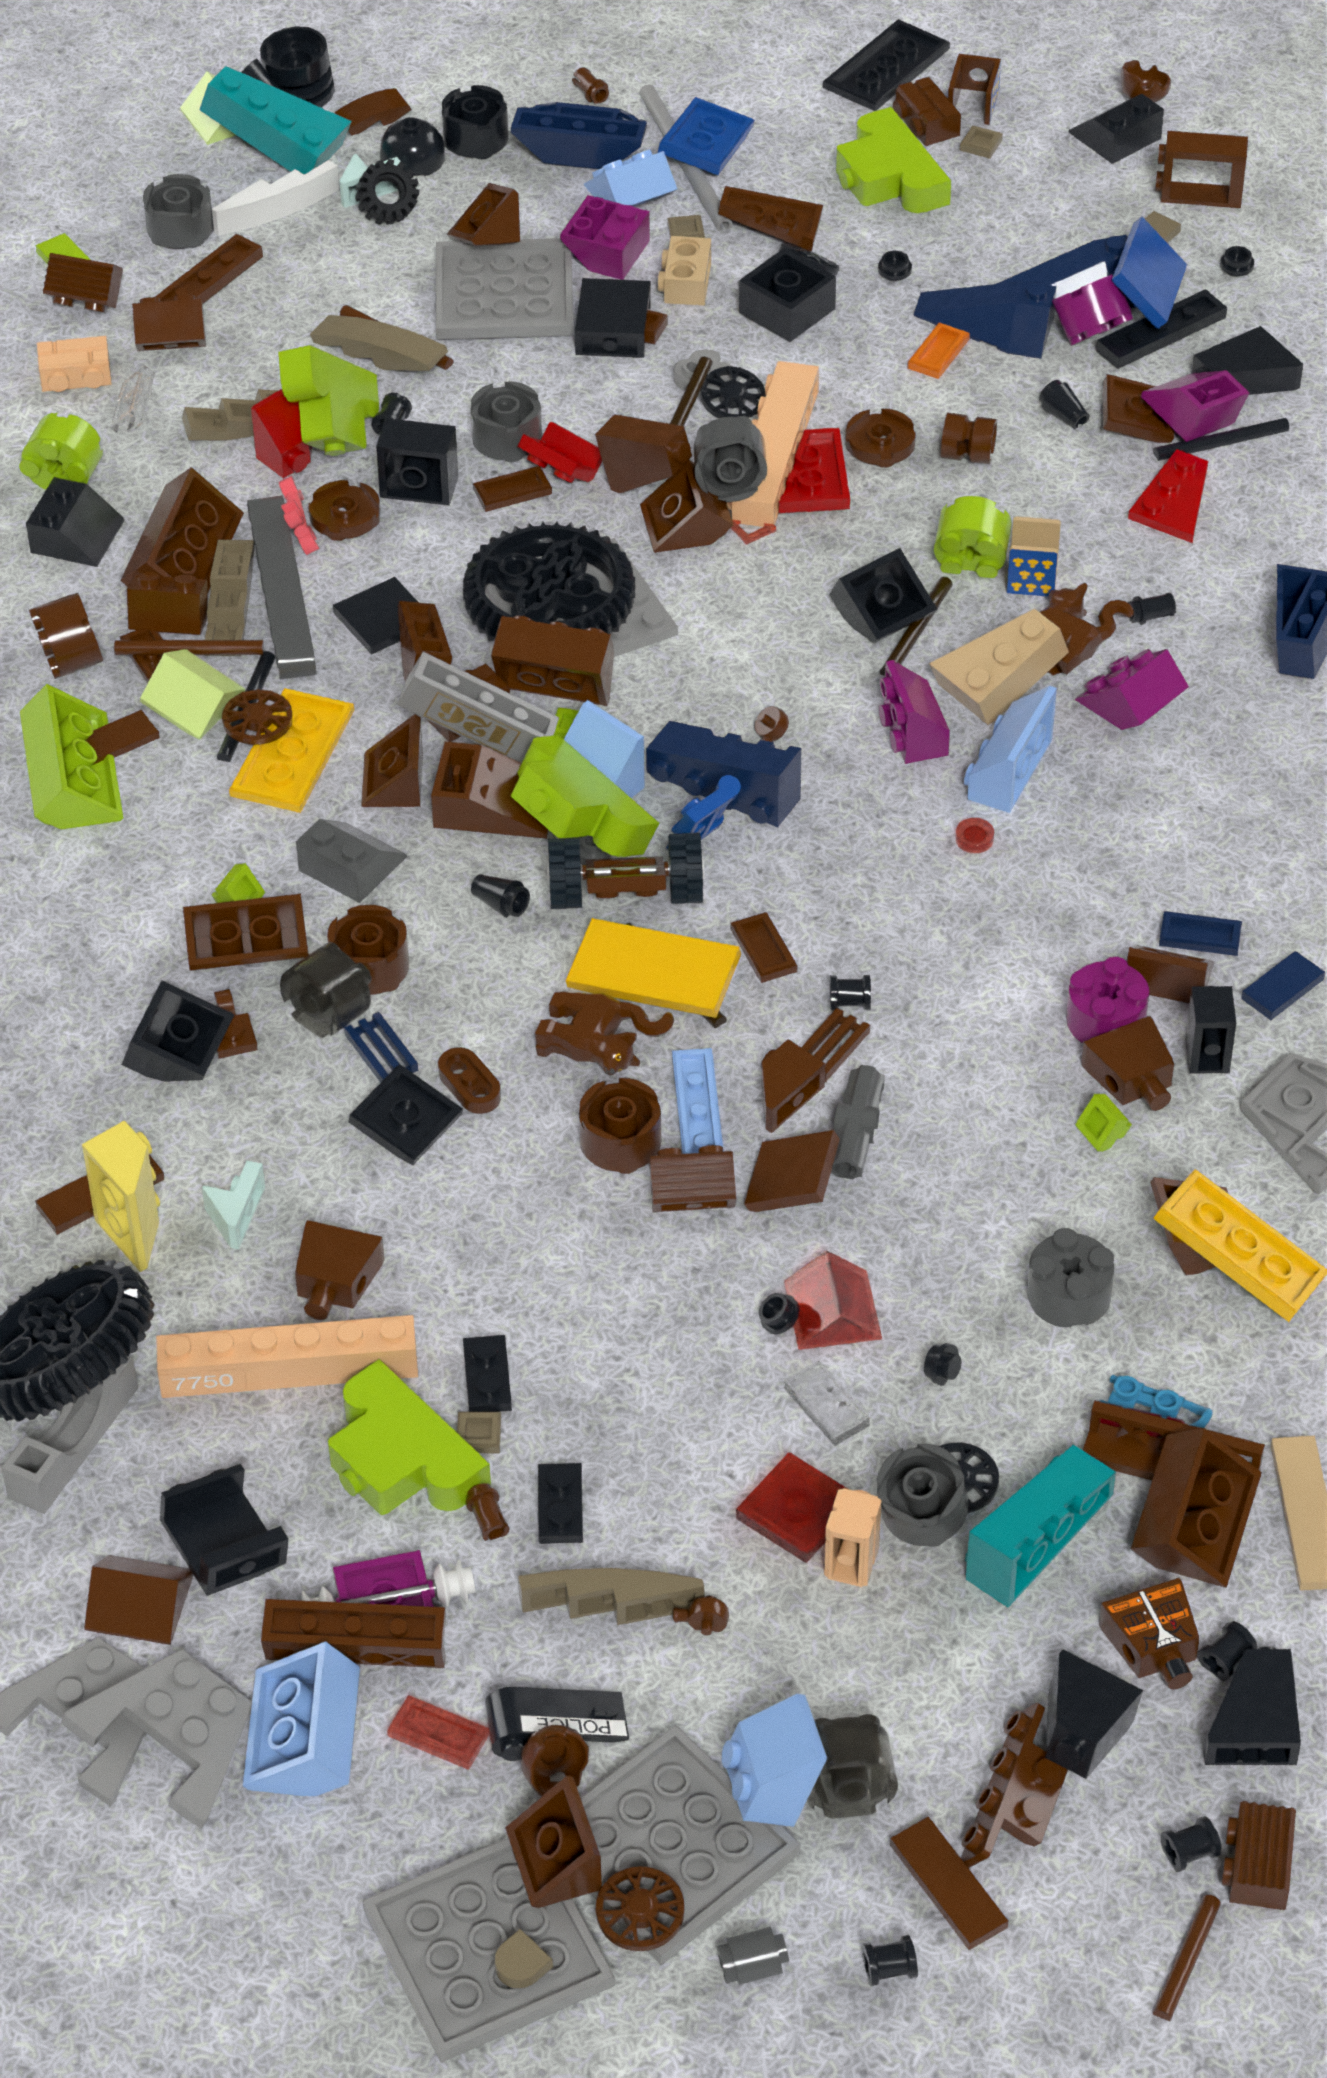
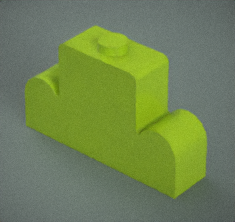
[836,107,951,213]
[278,345,379,456]
[511,735,659,857]
[328,1359,491,1515]

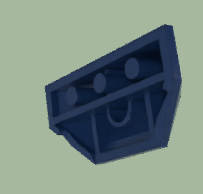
[511,102,647,169]

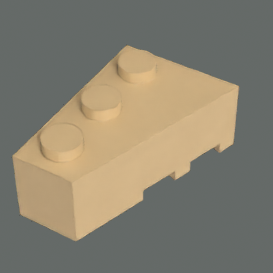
[929,608,1069,725]

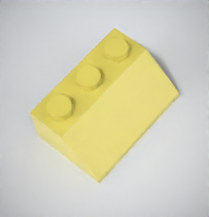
[82,1120,160,1272]

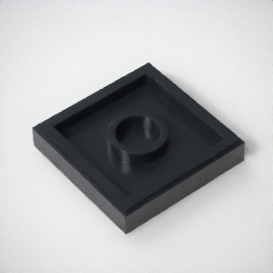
[333,577,418,655]
[348,1064,463,1166]

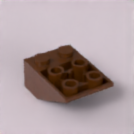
[431,741,549,839]

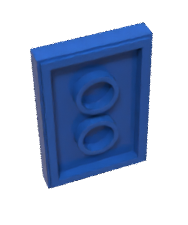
[658,97,755,175]

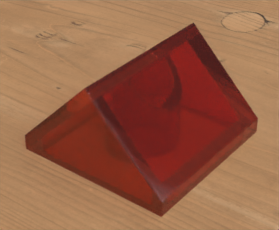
[784,1250,882,1350]

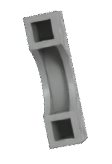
[1,1356,138,1514]

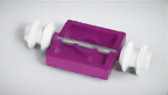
[302,1550,475,1608]

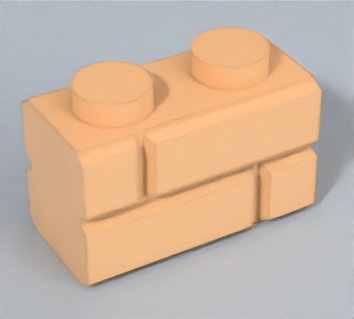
[37,336,112,392]
[824,1488,882,1587]

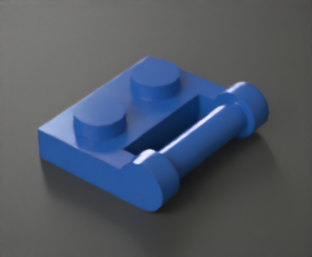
[666,775,741,850]

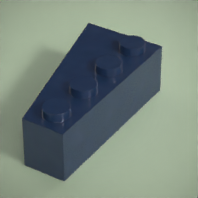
[646,721,802,827]

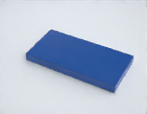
[1112,216,1187,329]

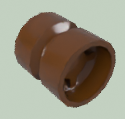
[941,412,997,465]

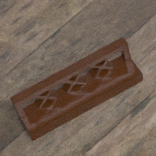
[1083,1400,1265,1481]
[261,1599,446,1668]

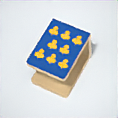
[1007,516,1061,597]

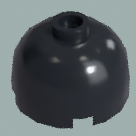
[380,117,445,178]

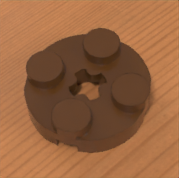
[846,408,916,468]
[308,480,381,541]

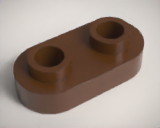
[438,1047,501,1114]

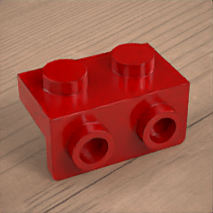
[517,422,602,483]

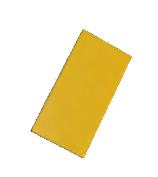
[229,688,355,813]
[566,918,741,1018]
[1153,1169,1327,1322]

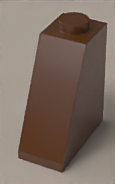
[595,414,692,493]

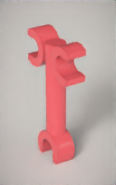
[279,476,319,555]

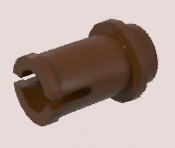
[572,67,609,104]
[465,1483,510,1541]

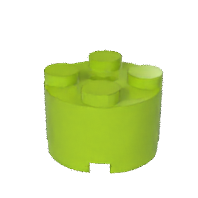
[19,413,103,489]
[934,496,1012,578]

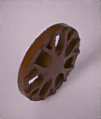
[222,689,293,745]
[596,1866,685,1951]

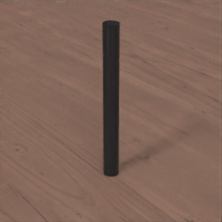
[1153,418,1289,461]
[217,651,275,762]

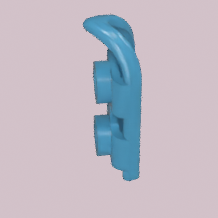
[1099,1375,1213,1428]

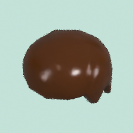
[1121,60,1171,102]
[521,1725,589,1796]

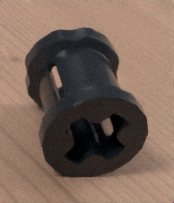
[371,393,412,435]
[830,975,871,1011]
[1197,1621,1258,1681]
[1161,1816,1222,1872]
[862,1935,918,1986]

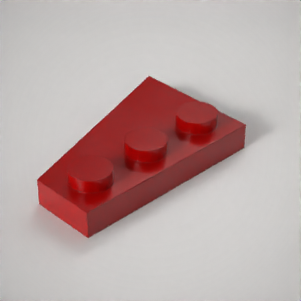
[779,428,850,513]
[1128,449,1209,543]

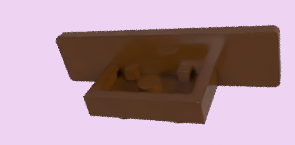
[961,1702,1068,1868]

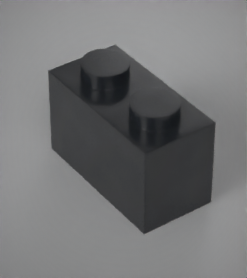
[1185,986,1237,1074]

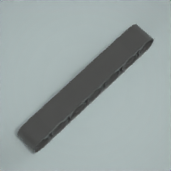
[247,495,317,680]

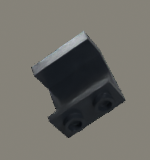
[575,278,651,358]
[160,1464,289,1596]

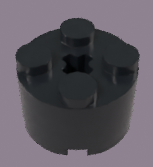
[442,85,509,160]

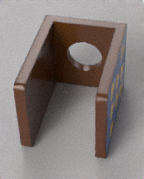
[948,53,1001,125]

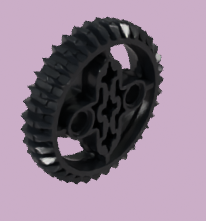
[463,521,636,641]
[0,1259,155,1422]

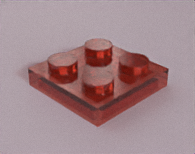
[736,1452,850,1563]

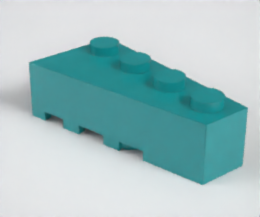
[199,66,352,175]
[965,1444,1116,1608]

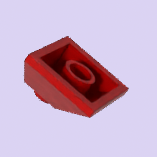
[251,389,312,479]

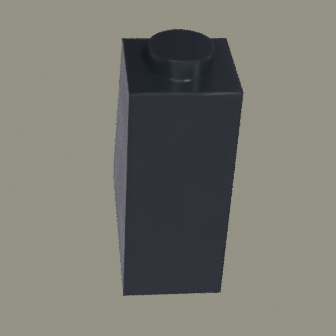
[1191,326,1303,395]
[1204,1646,1301,1765]
[1045,1649,1143,1779]

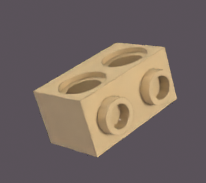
[658,236,711,306]

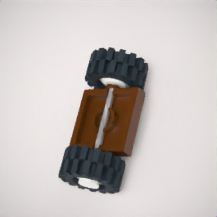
[547,833,704,909]

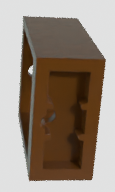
[1155,131,1248,208]

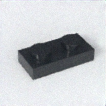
[463,1335,512,1412]
[538,1463,583,1544]

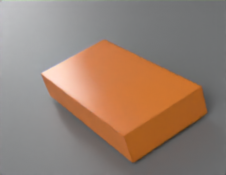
[908,323,970,379]

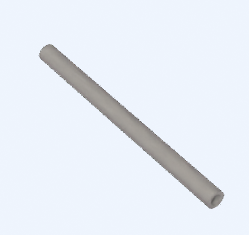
[640,84,732,231]

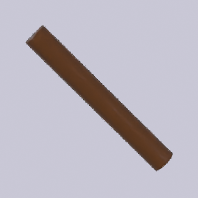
[1153,1895,1221,2022]

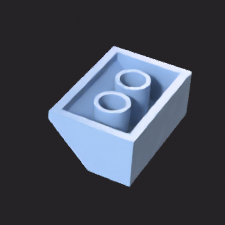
[964,686,1057,813]
[243,1642,360,1796]

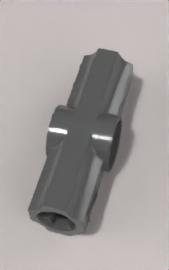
[831,1065,885,1180]

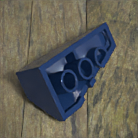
[996,234,1137,309]
[914,281,1057,359]

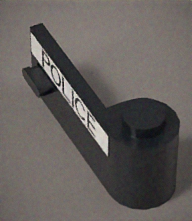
[485,1687,629,1761]

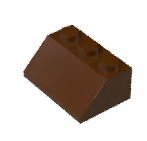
[491,616,614,706]
[183,893,309,971]
[1130,1428,1262,1588]

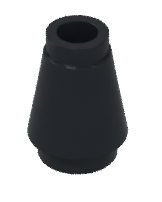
[1039,380,1090,429]
[471,874,530,918]

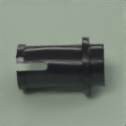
[1128,592,1176,625]

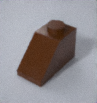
[761,1039,825,1133]

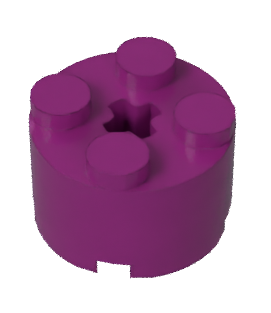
[1052,275,1134,346]
[1066,956,1149,1043]

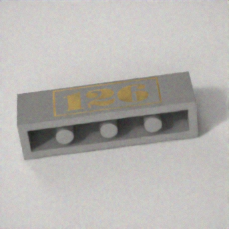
[397,652,559,763]

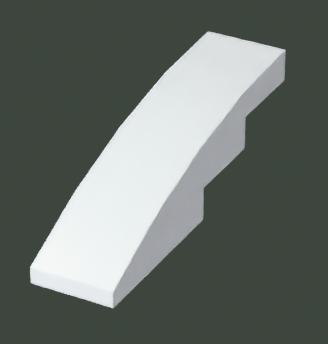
[212,160,340,236]

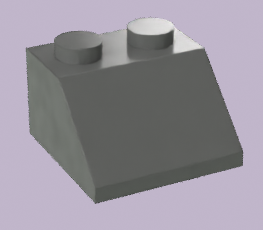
[296,819,407,903]

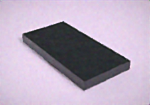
[823,19,950,111]

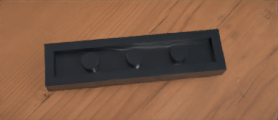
[1097,289,1227,369]

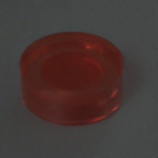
[955,818,994,853]

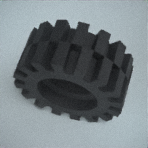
[355,159,420,225]

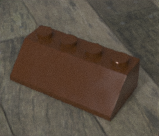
[120,467,244,594]

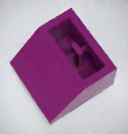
[560,195,650,280]
[1141,370,1249,442]
[1075,649,1189,730]
[879,660,950,764]

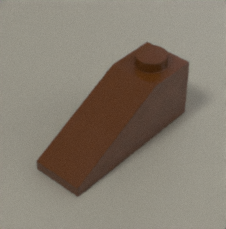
[398,601,452,682]

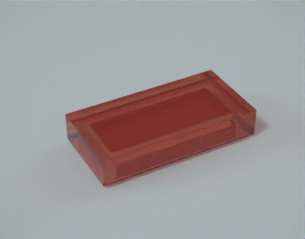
[387,1695,489,1770]

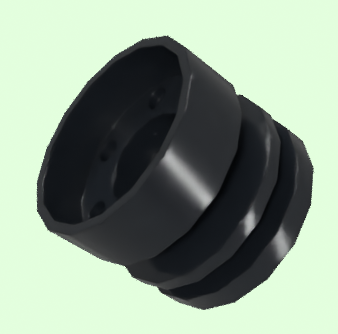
[260,26,335,107]

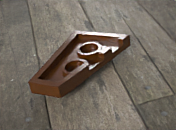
[718,186,823,251]

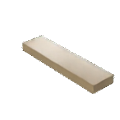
[1271,1435,1327,1591]

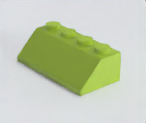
[20,684,124,830]

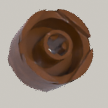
[29,593,103,679]
[327,905,409,995]
[579,1078,662,1174]

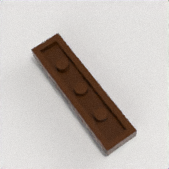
[155,233,263,304]

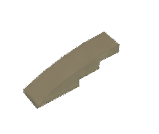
[310,315,448,371]
[182,389,278,441]
[205,540,254,656]
[518,1568,705,1625]

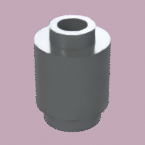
[716,1927,789,1985]

